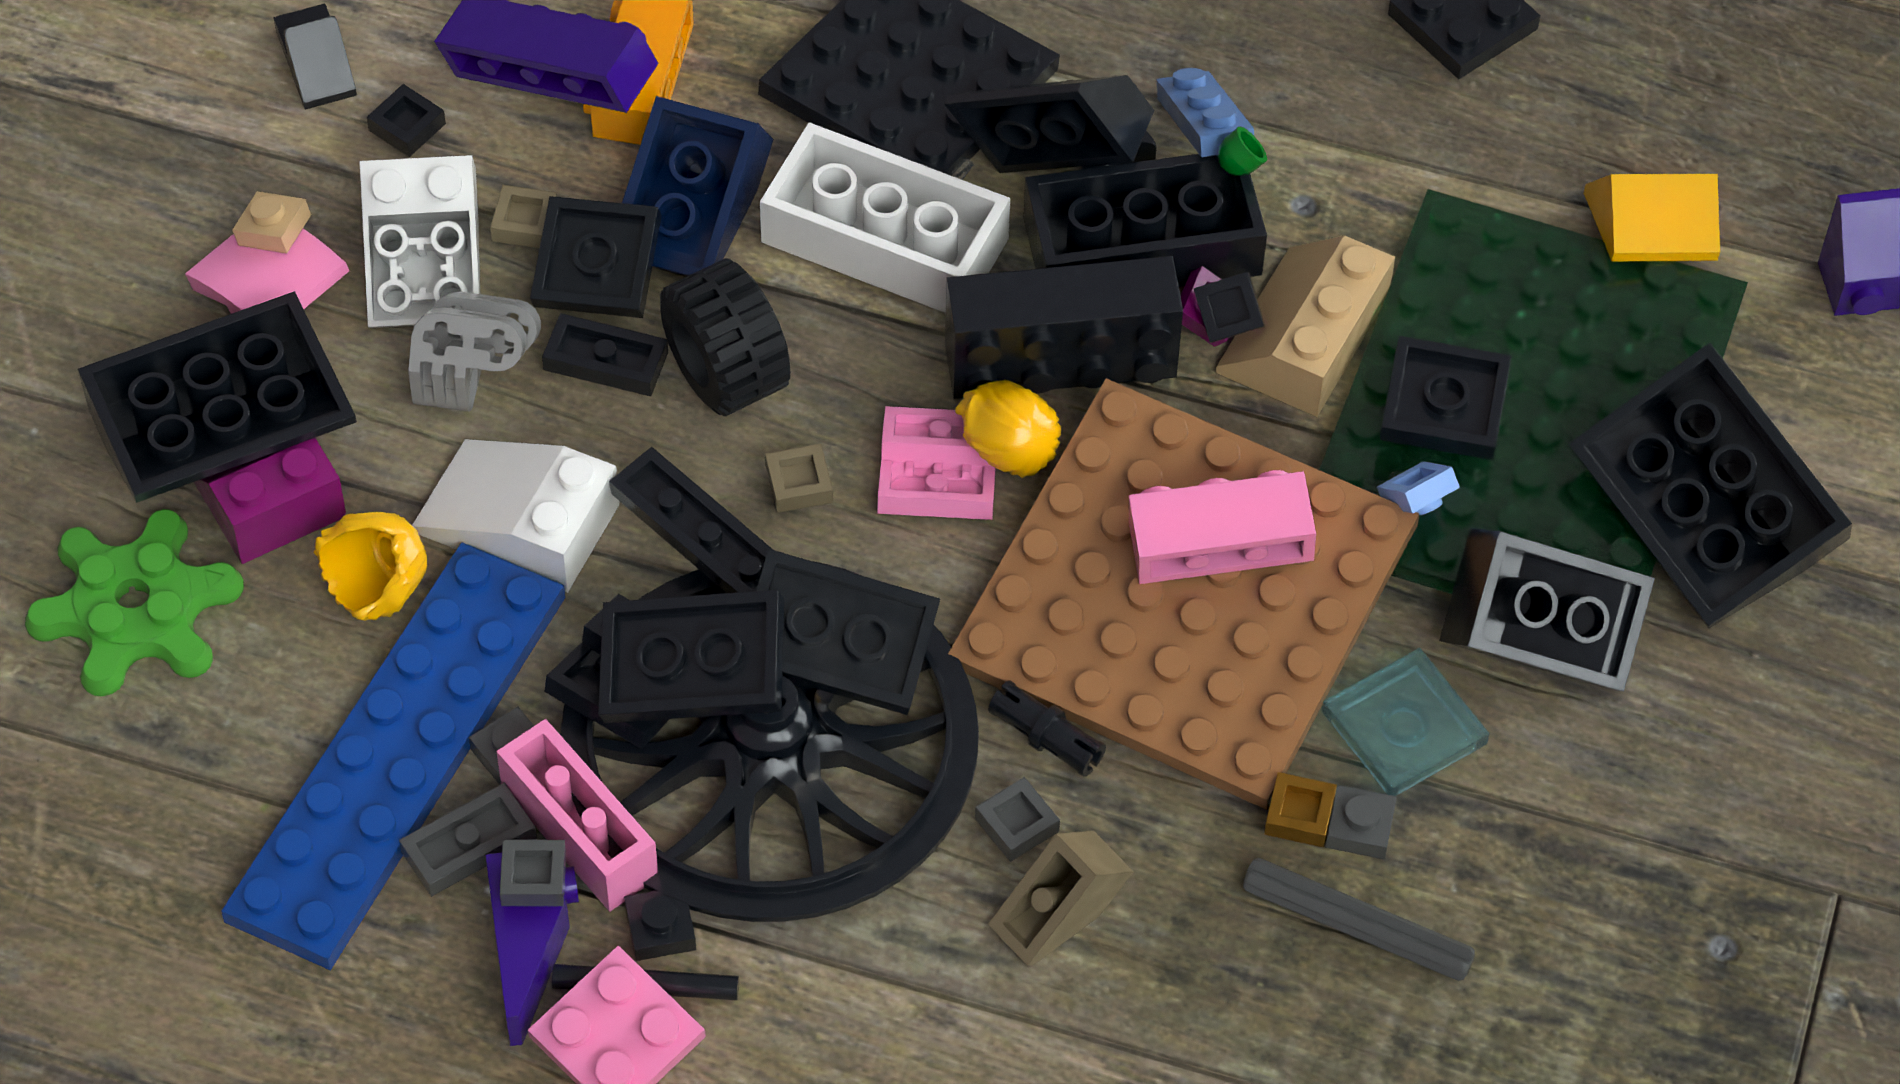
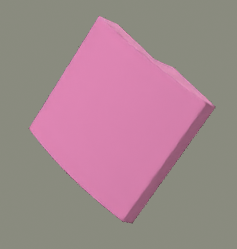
[185,229,350,314]
[877,406,996,520]

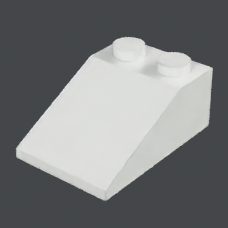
[412,439,620,593]

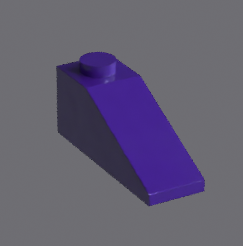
[485,852,579,1046]

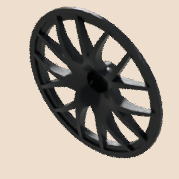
[560,561,979,922]

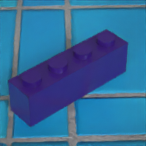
[434,0,659,113]

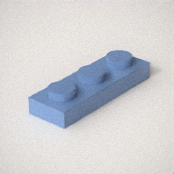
[1156,68,1254,157]

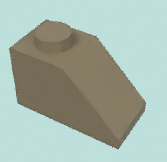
[988,831,1134,966]

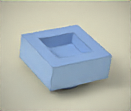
[1377,461,1460,515]

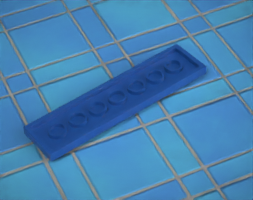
[221,542,565,971]

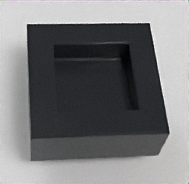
[367,84,446,157]
[1194,272,1265,343]
[624,891,696,961]

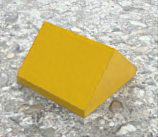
[1584,174,1720,262]

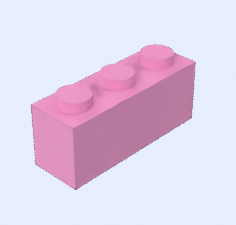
[1129,470,1316,584]
[496,719,658,912]

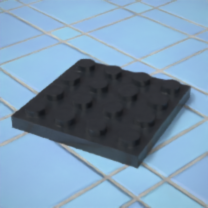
[758,0,1060,177]

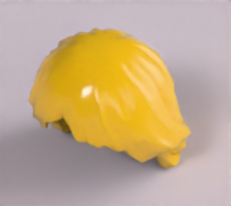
[955,380,1061,478]
[314,512,427,621]

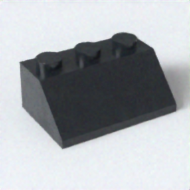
[944,75,1154,173]

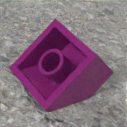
[194,438,346,564]

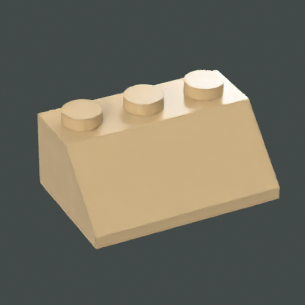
[1216,235,1395,417]

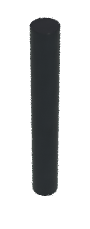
[552,964,739,1000]

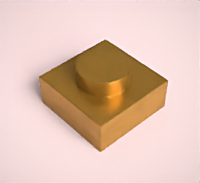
[1264,772,1337,847]

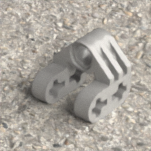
[408,292,541,412]

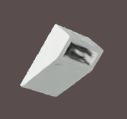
[360,155,480,328]

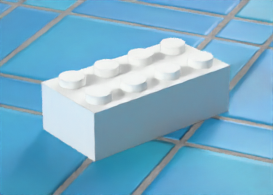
[760,123,1010,313]

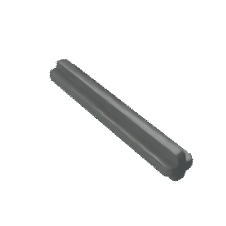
[1243,858,1475,981]

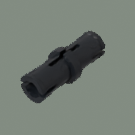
[988,680,1106,777]

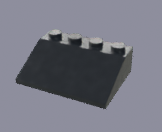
[78,291,357,503]
[1568,342,1852,628]

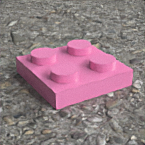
[528,946,706,1084]

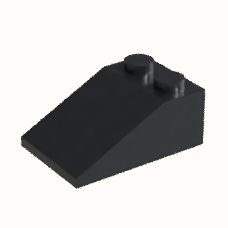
[1439,528,1655,692]

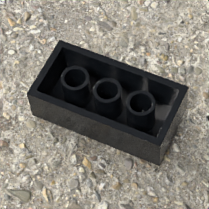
[1023,154,1267,287]
[945,256,1183,399]

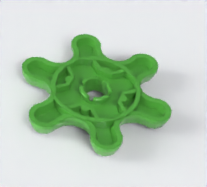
[25,509,244,696]

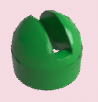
[1217,126,1267,176]

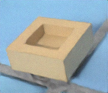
[232,191,311,254]

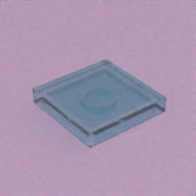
[1322,648,1490,796]

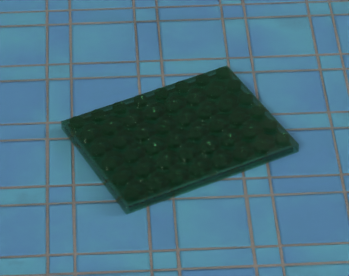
[1319,189,1748,594]

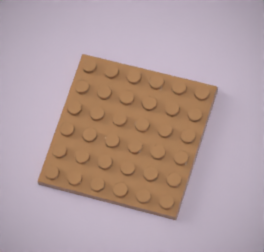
[948,378,1419,810]

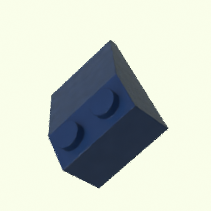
[622,96,774,277]

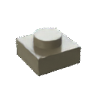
[490,185,557,248]
[765,444,833,513]

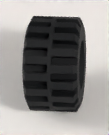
[660,258,791,417]

